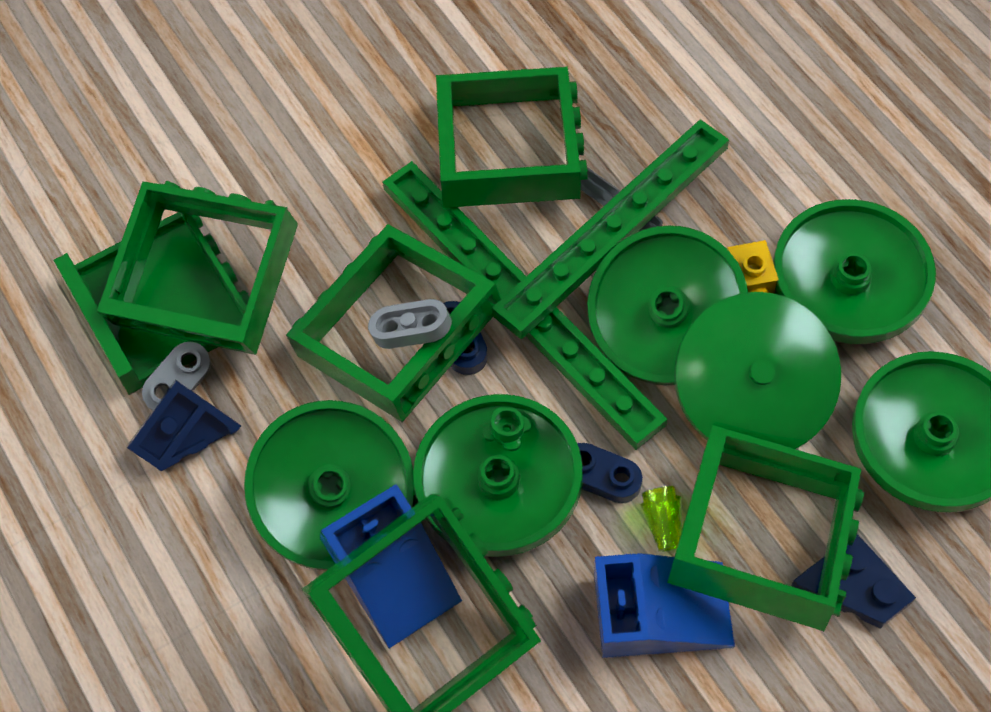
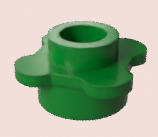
[482,407,531,451]

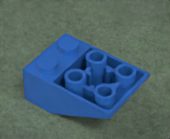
[320,484,462,649]
[594,553,735,658]

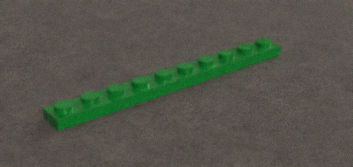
[382,161,668,450]

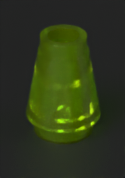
[640,486,682,552]

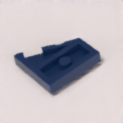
[127,380,241,471]
[791,534,916,629]

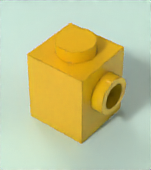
[727,240,779,294]

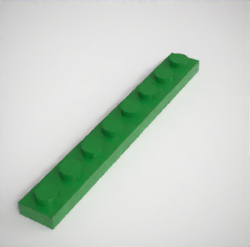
[492,119,729,339]

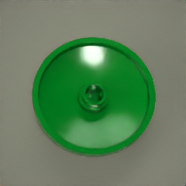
[773,199,936,344]
[587,225,748,385]
[674,292,841,449]
[852,351,991,513]
[413,394,583,557]
[244,400,415,570]

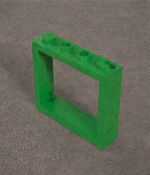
[436,67,588,208]
[97,181,298,355]
[286,224,501,422]
[667,425,865,631]
[301,494,541,712]

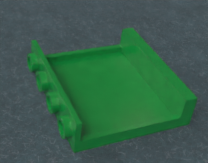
[53,212,249,395]

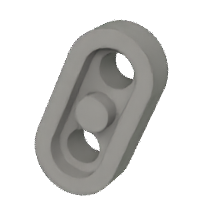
[368,299,452,349]
[142,342,210,411]

